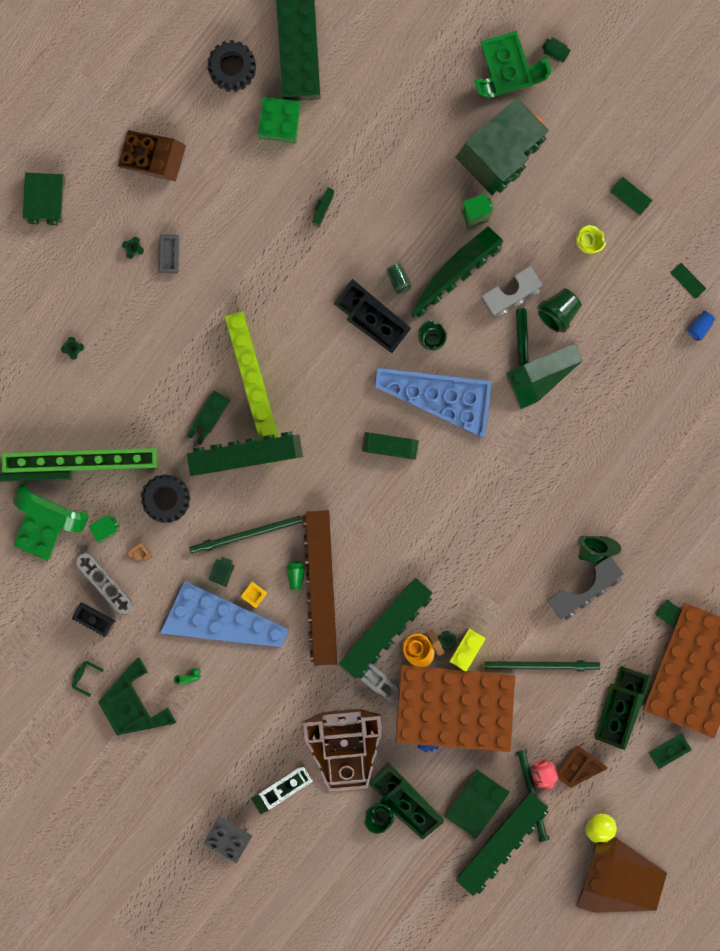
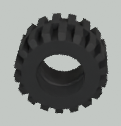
[207,40,256,92]
[141,474,191,523]

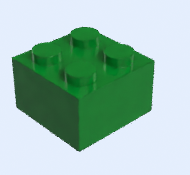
[258,97,301,143]

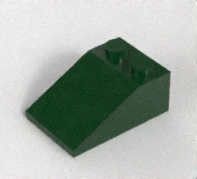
[445,769,510,839]

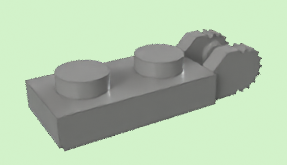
[359,663,399,701]

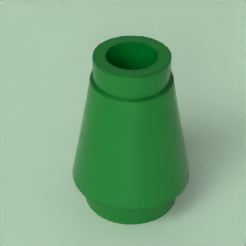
[286,561,305,590]

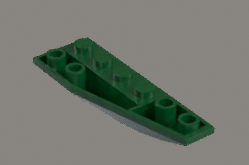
[411,226,504,318]

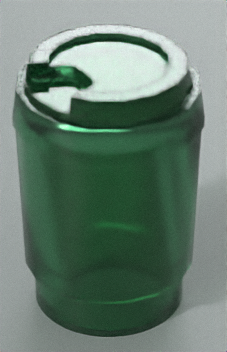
[387,263,412,294]

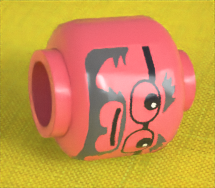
[530,759,558,790]

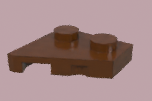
[557,745,608,788]

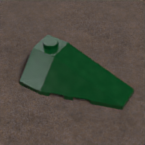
[505,344,583,409]

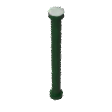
[516,749,550,842]

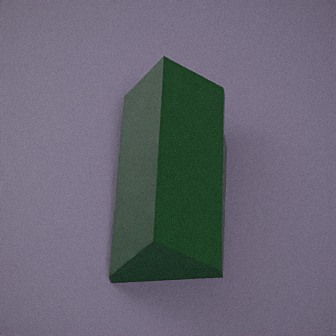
[595,666,652,750]
[369,761,445,840]

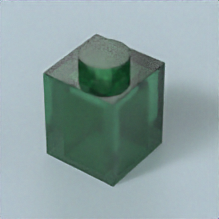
[208,557,235,587]

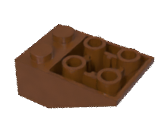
[118,130,186,182]

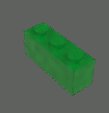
[461,194,493,229]

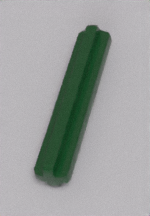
[516,308,529,365]

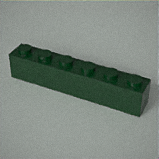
[186,431,303,476]
[338,578,433,680]
[456,790,549,896]

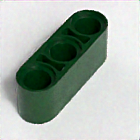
[361,432,419,460]

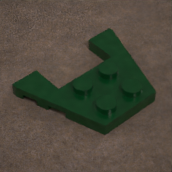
[98,657,177,736]

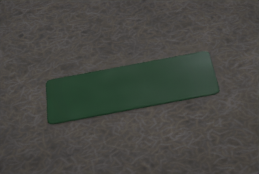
[671,263,706,299]

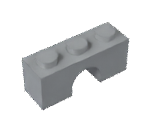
[481,266,543,318]

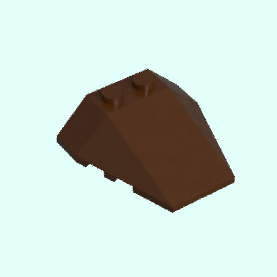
[303,709,382,792]
[577,837,667,913]

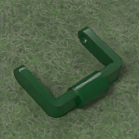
[72,661,104,697]

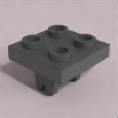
[203,816,252,863]

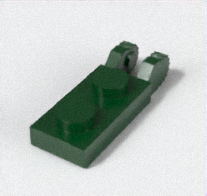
[187,390,231,445]

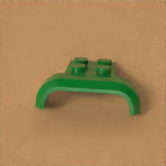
[474,31,552,98]
[13,484,89,561]

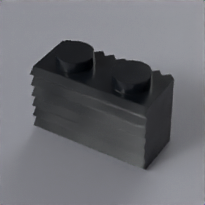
[72,602,116,637]

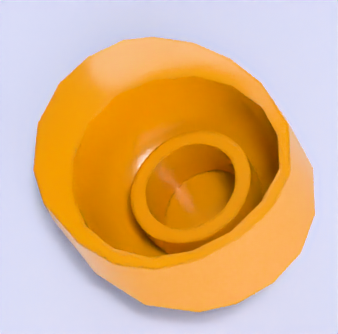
[401,633,435,667]

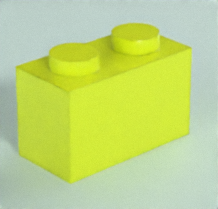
[449,628,486,671]

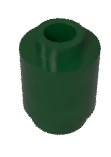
[542,37,571,63]

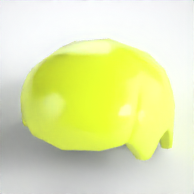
[576,225,606,254]
[585,813,617,843]

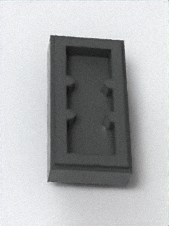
[159,235,179,274]

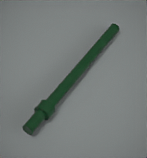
[189,516,302,554]
[484,660,600,672]

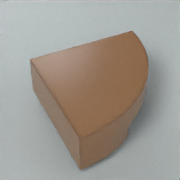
[126,541,153,561]
[426,629,445,656]

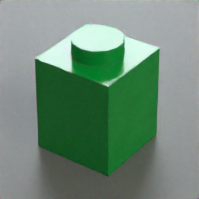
[88,515,120,543]

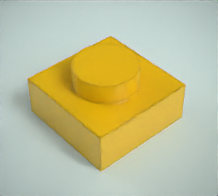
[241,582,267,608]

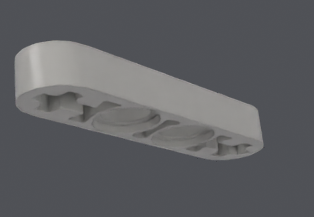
[77,554,133,614]

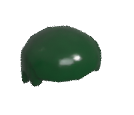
[418,320,447,351]
[364,803,394,834]

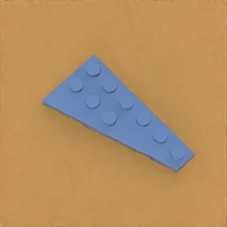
[375,368,492,439]
[161,581,289,647]

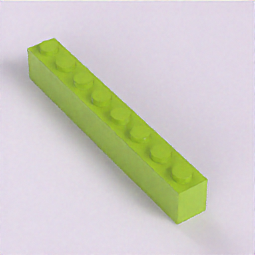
[225,311,280,465]

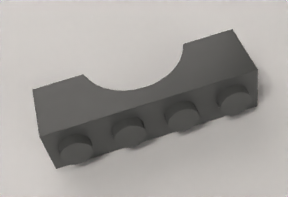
[547,556,624,620]

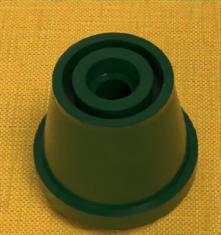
[537,288,582,333]

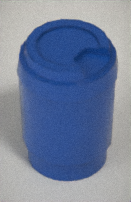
[687,310,715,341]

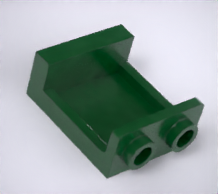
[23,172,66,225]

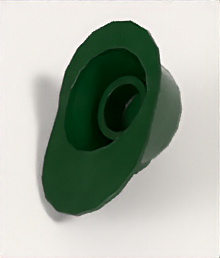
[578,536,621,563]

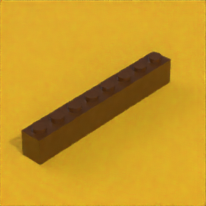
[303,510,338,666]

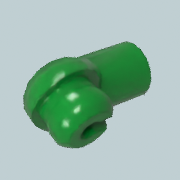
[174,668,201,685]

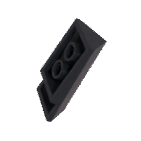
[334,278,411,353]

